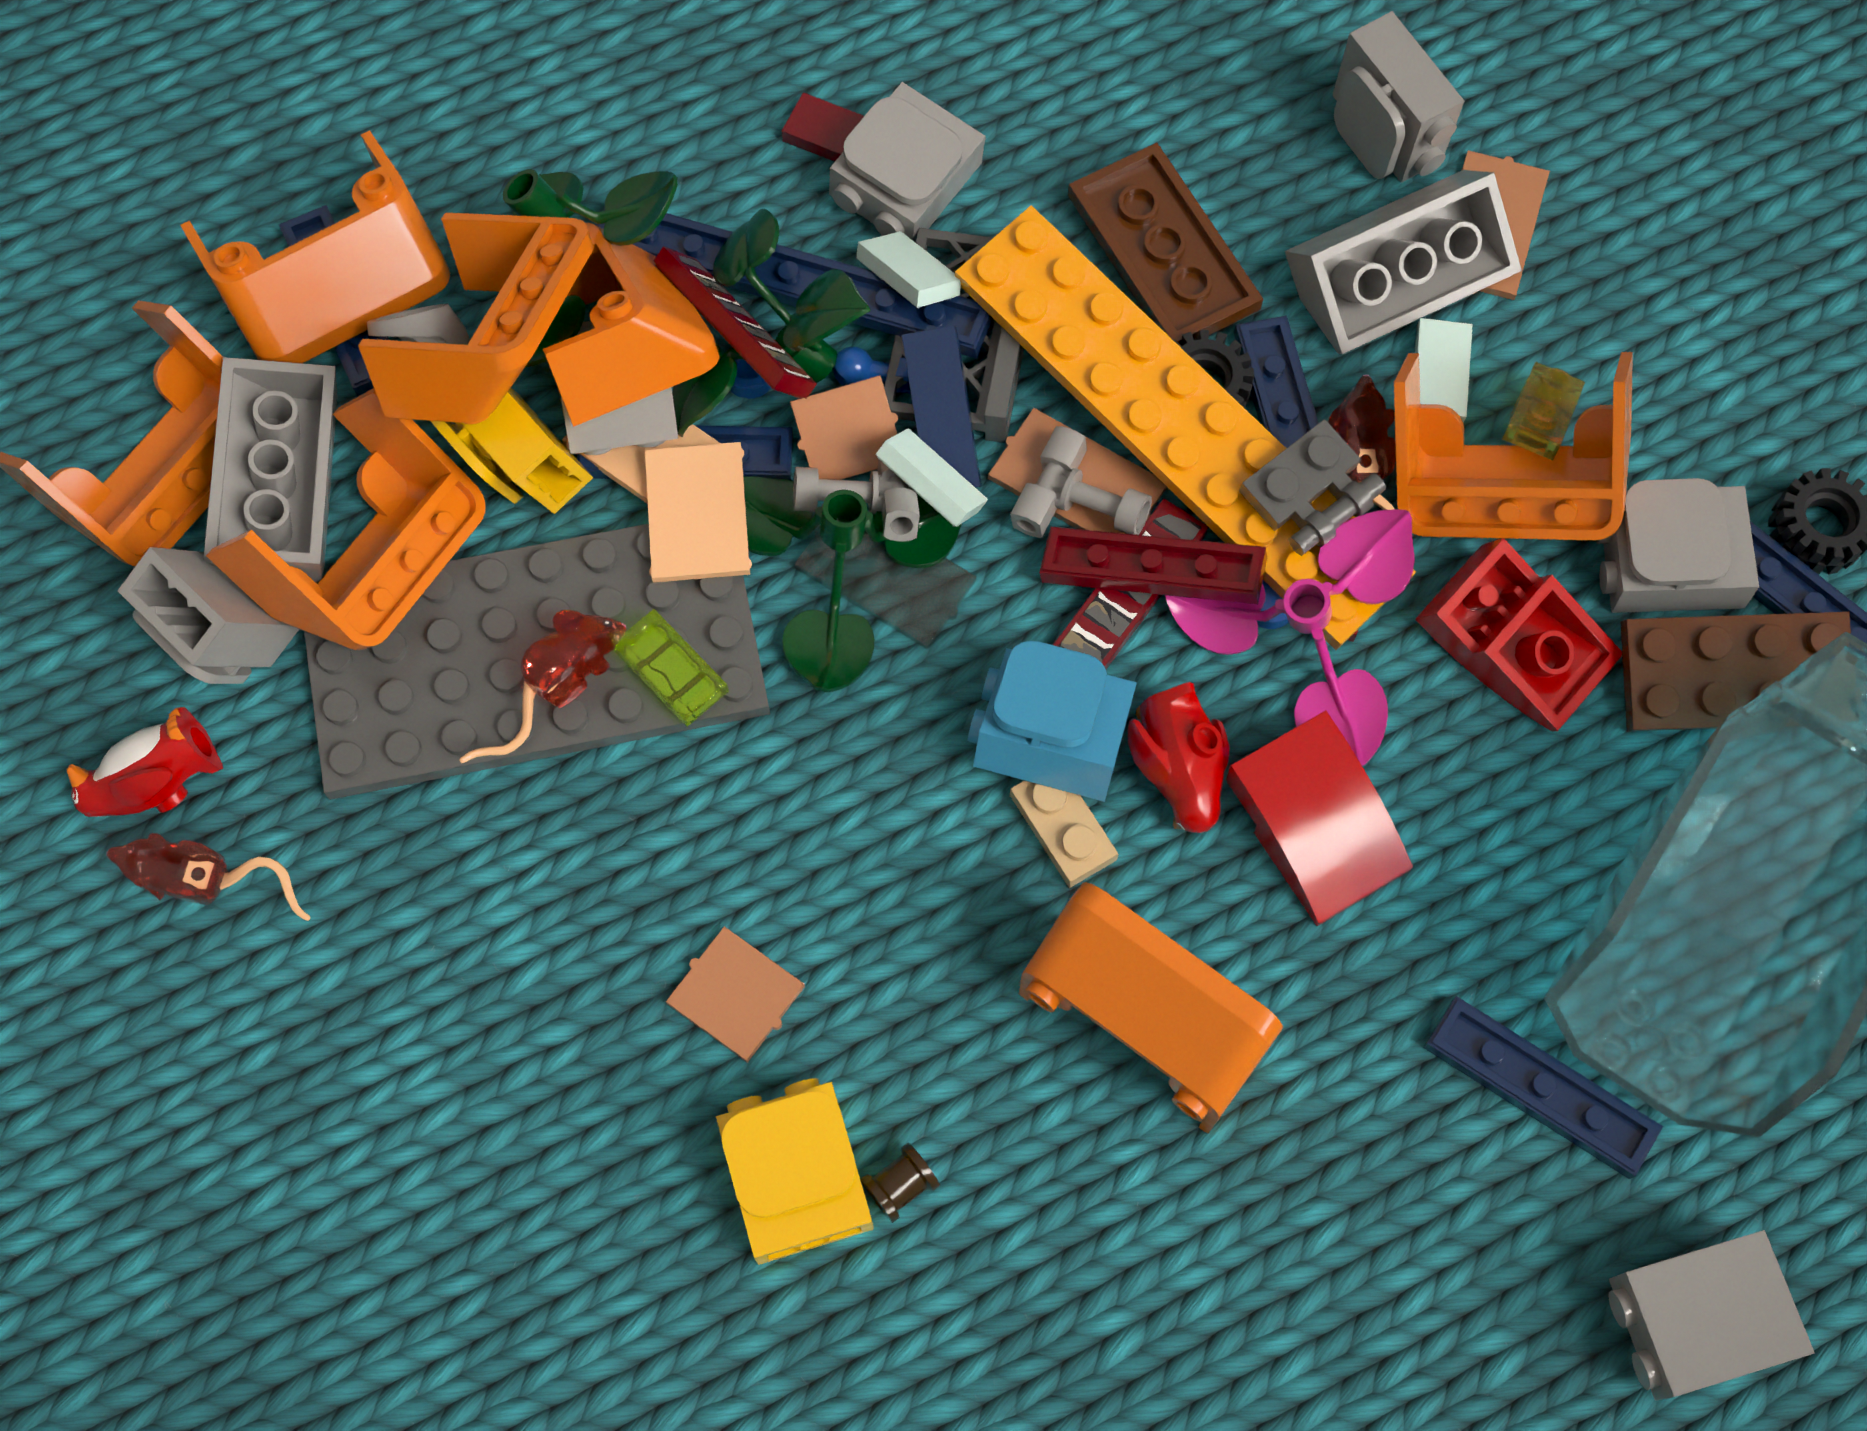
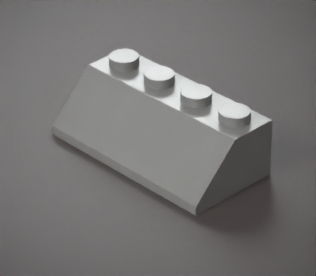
[1285,170,1522,354]
[204,357,337,584]

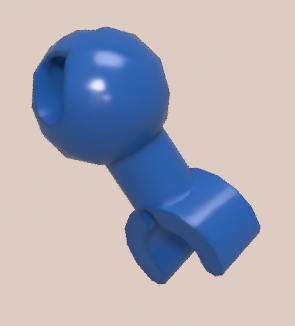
[833,347,911,394]

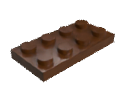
[1068,142,1263,344]
[1620,612,1857,732]

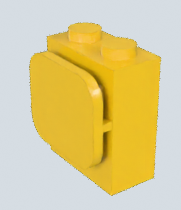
[431,388,593,514]
[716,1078,874,1265]

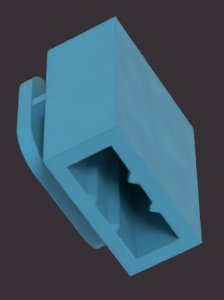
[967,641,1137,802]

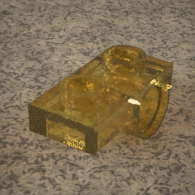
[1502,362,1585,460]

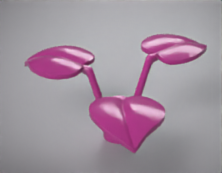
[1165,509,1415,766]

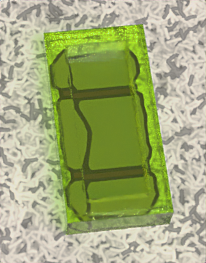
[612,609,729,727]

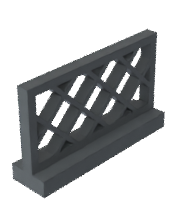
[884,228,1024,443]

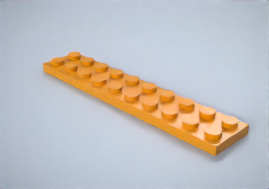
[955,205,1416,650]

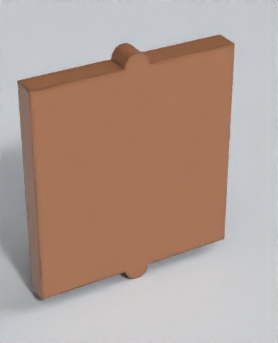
[790,375,898,480]
[666,926,805,1063]

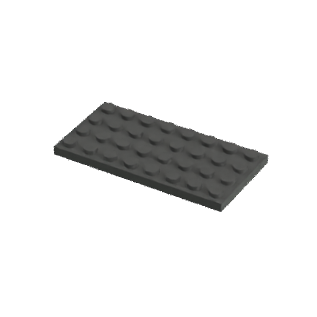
[304,524,770,800]

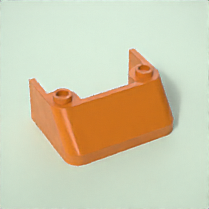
[180,130,450,364]
[358,213,593,424]
[543,220,719,427]
[0,300,223,566]
[1394,352,1633,540]
[206,388,485,650]
[1019,882,1283,1134]

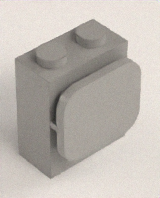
[1333,11,1464,183]
[829,82,986,243]
[1595,478,1759,613]
[118,547,299,684]
[1609,1230,1815,1401]

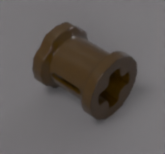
[860,1143,940,1223]

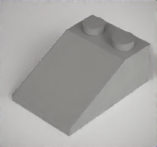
[561,321,678,455]

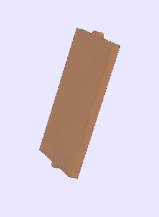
[1462,150,1550,300]
[988,408,1167,534]

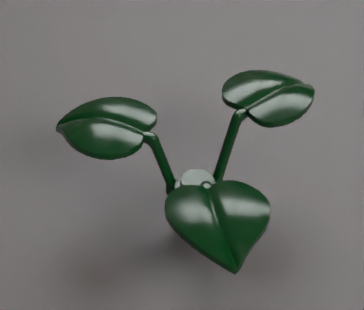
[503,169,678,367]
[672,209,871,437]
[744,476,962,692]

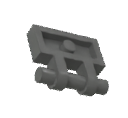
[1239,419,1386,556]

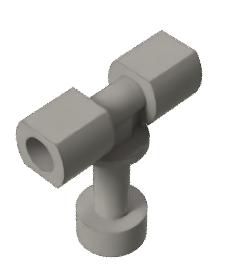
[1010,426,1152,538]
[793,460,920,541]

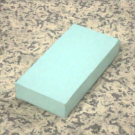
[857,231,961,308]
[1415,318,1473,423]
[875,428,988,527]

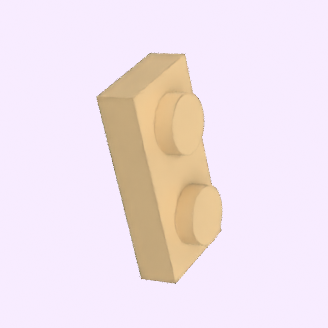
[1010,781,1119,888]

